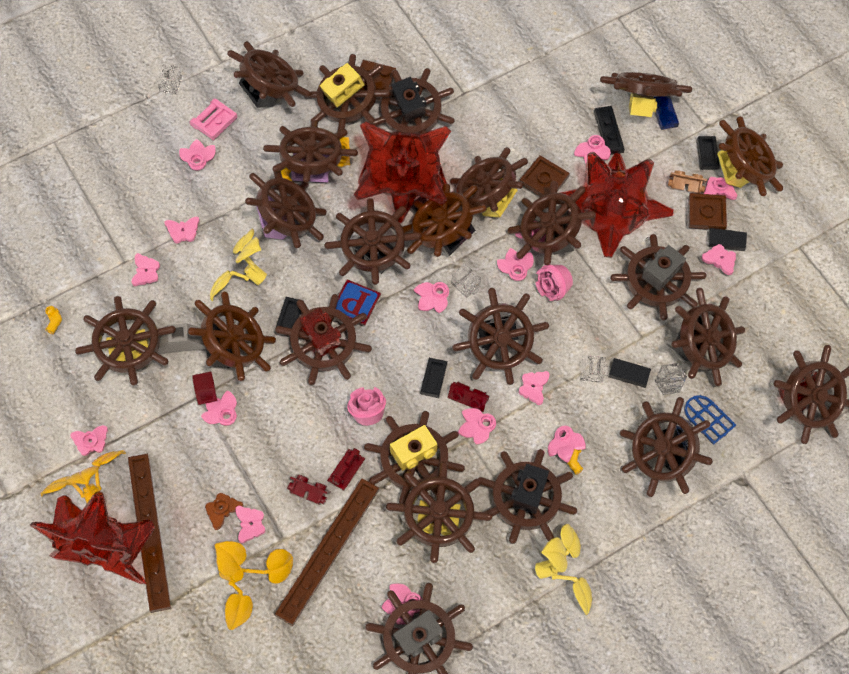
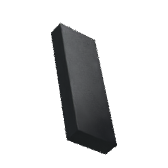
[594,106,625,155]

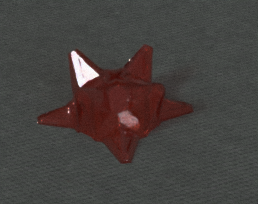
[354,121,451,223]
[560,152,674,258]
[30,491,155,584]

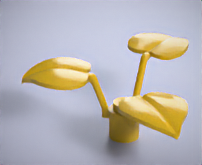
[40,450,126,508]
[214,541,293,630]

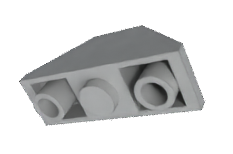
[157,323,206,354]

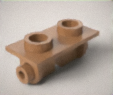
[668,170,707,194]

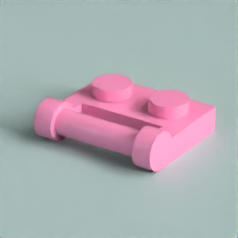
[189,98,237,140]

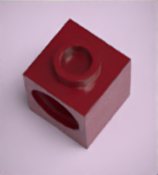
[192,371,218,405]

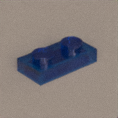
[654,96,679,130]

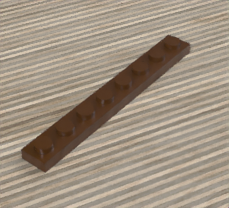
[128,453,172,613]
[275,478,379,626]

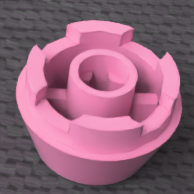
[535,265,573,301]
[347,387,386,426]

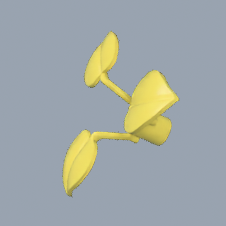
[210,228,267,301]
[535,524,592,615]

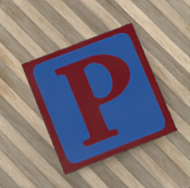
[336,279,381,325]

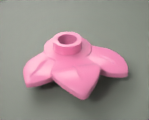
[574,135,611,167]
[179,139,216,170]
[497,248,534,281]
[414,282,449,313]
[201,391,237,426]
[458,408,496,445]
[548,426,586,463]
[382,583,422,625]

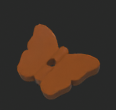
[205,493,244,530]

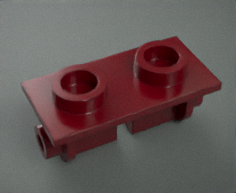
[447,381,490,412]
[327,448,366,491]
[287,474,331,505]

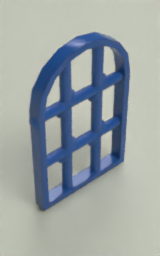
[684,395,736,445]

